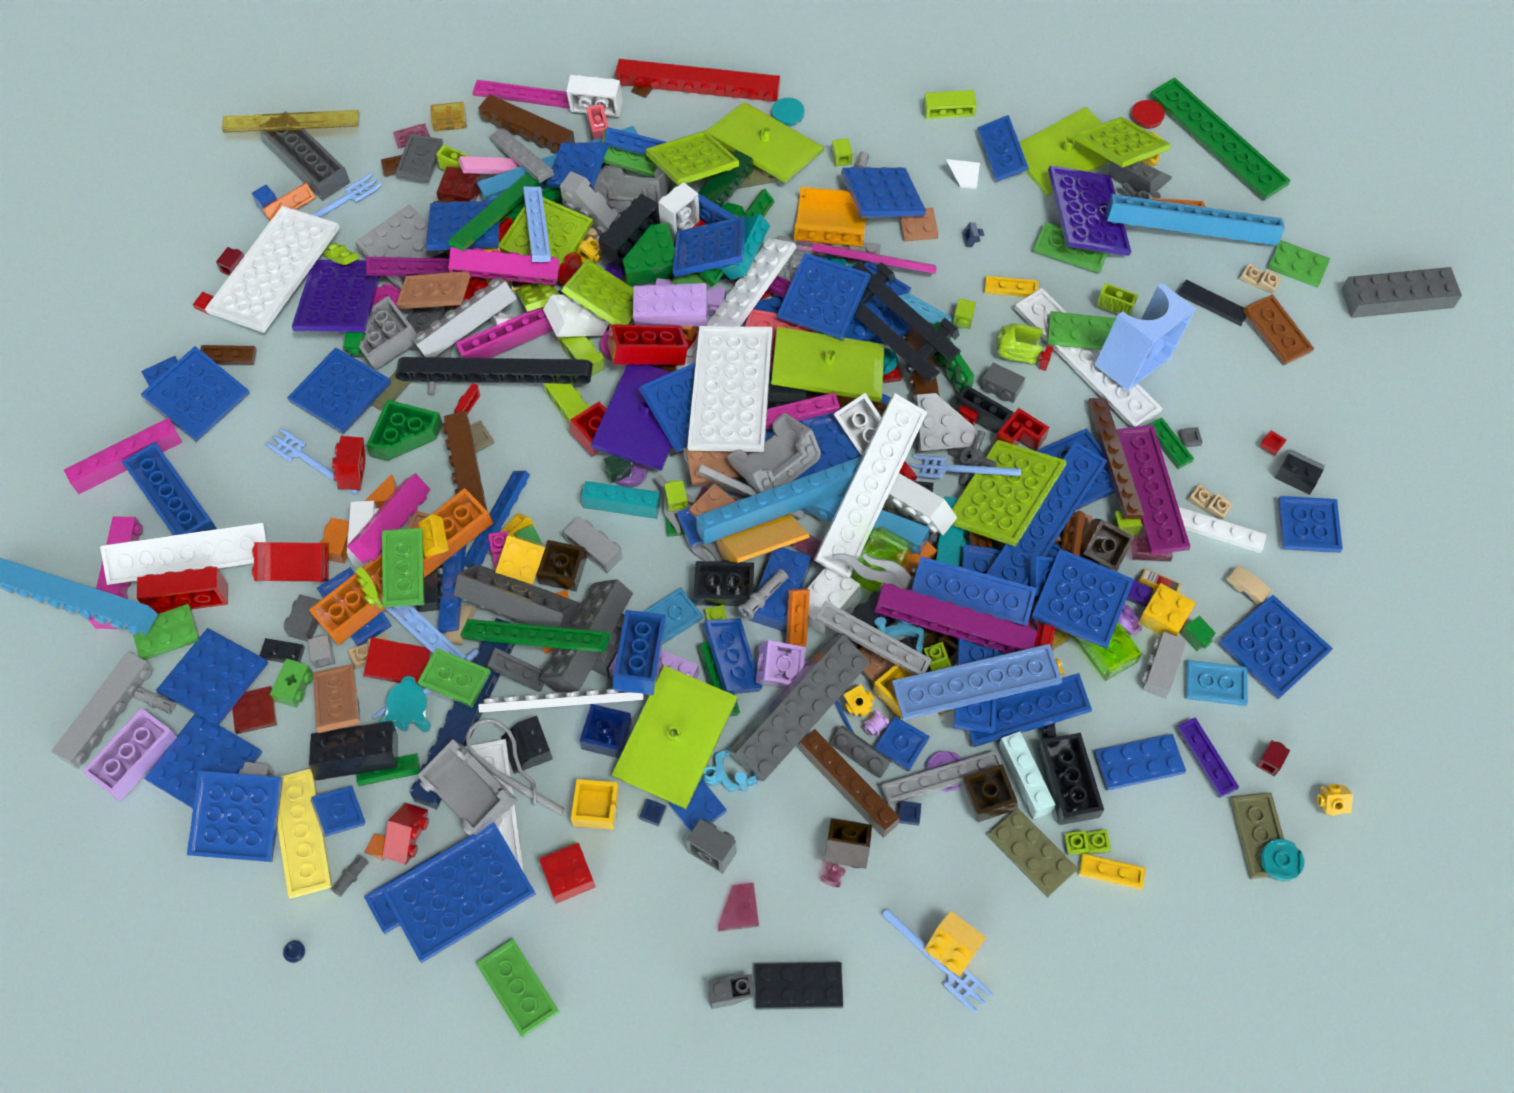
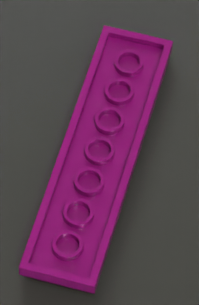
[1117,425,1190,555]

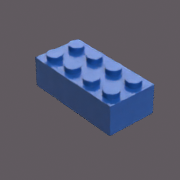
[749,547,811,632]
[613,610,666,695]

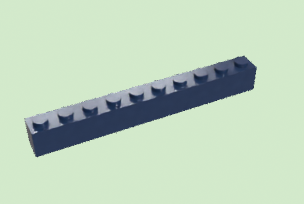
[410,618,515,810]

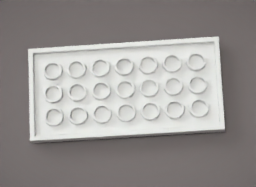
[205,206,340,333]
[688,326,773,452]

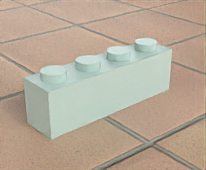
[998,731,1055,820]

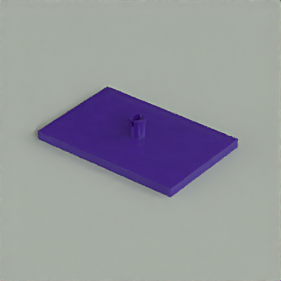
[1048,165,1132,256]
[292,260,380,332]
[591,364,672,471]

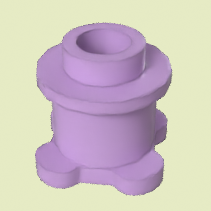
[864,709,890,736]

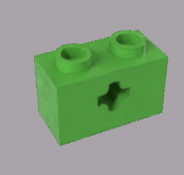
[270,659,313,708]

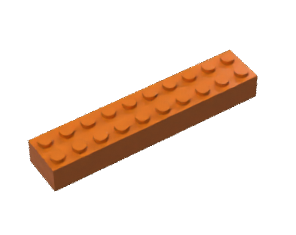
[309,488,493,646]

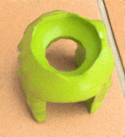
[997,323,1043,364]

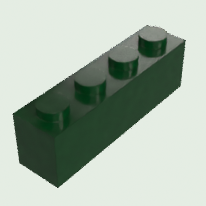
[698,150,754,207]

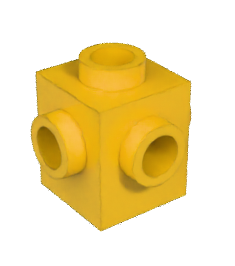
[576,236,601,264]
[844,685,875,717]
[1317,784,1353,815]

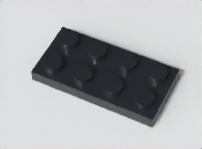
[755,962,843,1010]

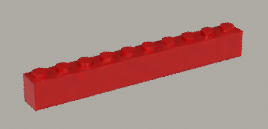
[615,58,780,102]

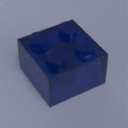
[579,704,632,758]

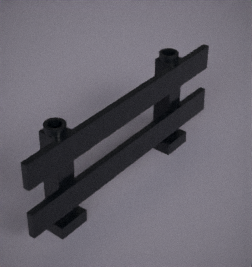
[852,261,961,383]

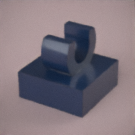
[962,222,984,247]

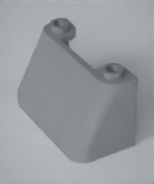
[594,164,671,212]
[727,413,821,493]
[417,739,518,836]

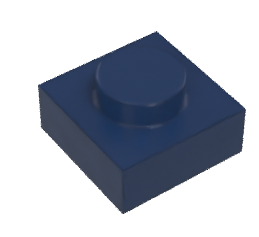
[639,798,667,827]
[899,801,922,826]

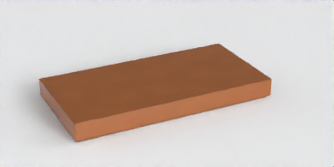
[1242,294,1314,365]

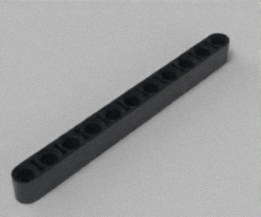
[395,357,593,384]

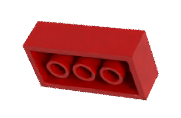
[607,324,688,365]
[137,566,228,614]

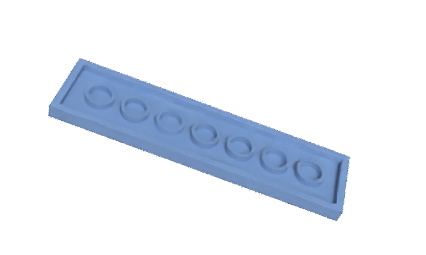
[892,644,1062,720]

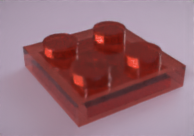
[232,686,277,734]

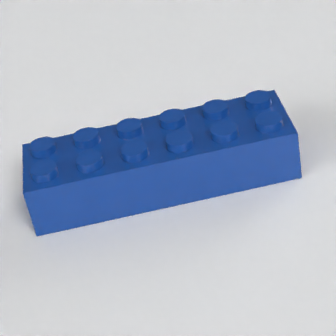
[122,442,217,535]

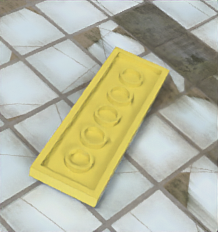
[277,769,332,899]

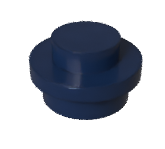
[283,941,305,963]

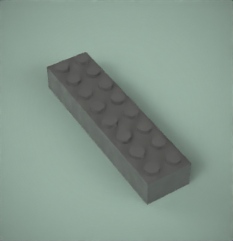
[728,634,870,781]

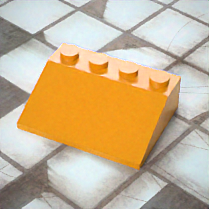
[716,514,809,563]

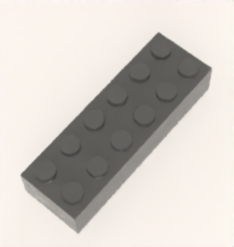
[258,111,350,200]
[1341,267,1462,318]
[454,564,580,628]
[540,579,633,692]

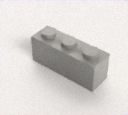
[563,517,622,574]
[1141,632,1187,699]

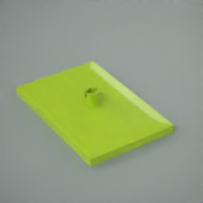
[706,102,824,183]
[1019,107,1110,196]
[771,327,884,402]
[952,440,1066,547]
[611,665,738,810]

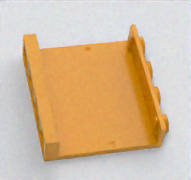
[794,187,866,247]

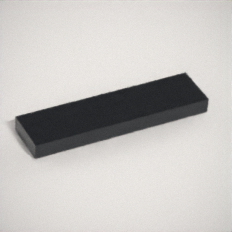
[1178,279,1247,326]

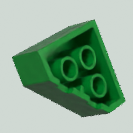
[623,222,675,286]
[366,399,442,461]

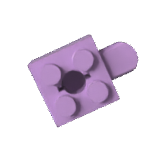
[756,640,810,688]

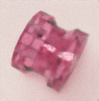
[820,863,846,888]

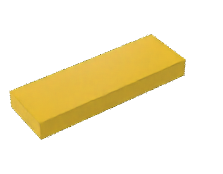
[984,276,1038,297]
[1079,854,1146,890]

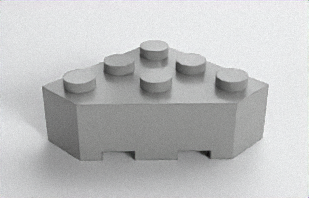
[560,171,619,236]
[359,296,416,370]
[914,393,976,451]

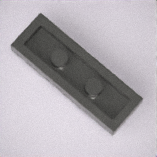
[486,648,545,692]
[830,725,892,778]

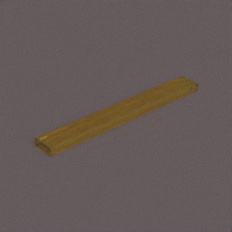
[222,110,360,133]

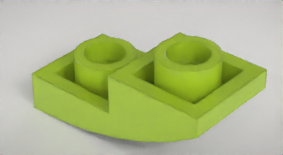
[323,243,360,265]
[355,566,383,609]
[924,642,952,671]
[1065,829,1111,855]

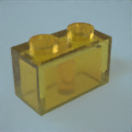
[430,102,467,132]

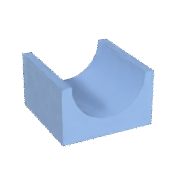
[1095,283,1196,391]

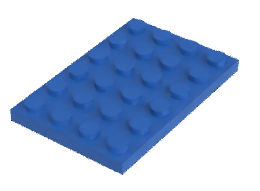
[381,822,536,963]

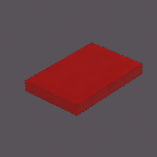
[363,637,430,687]

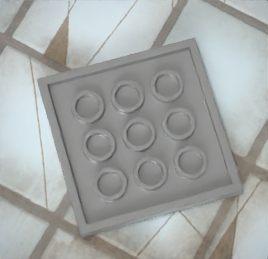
[355,204,446,291]

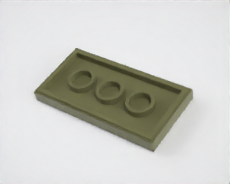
[1229,793,1284,880]

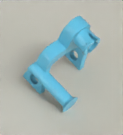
[874,617,924,654]
[703,748,757,792]

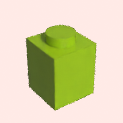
[831,138,853,167]
[953,298,976,329]
[664,480,688,512]
[1112,511,1143,535]

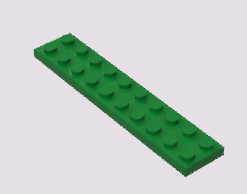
[1149,77,1291,201]

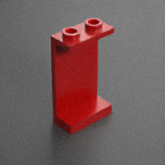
[252,542,329,582]

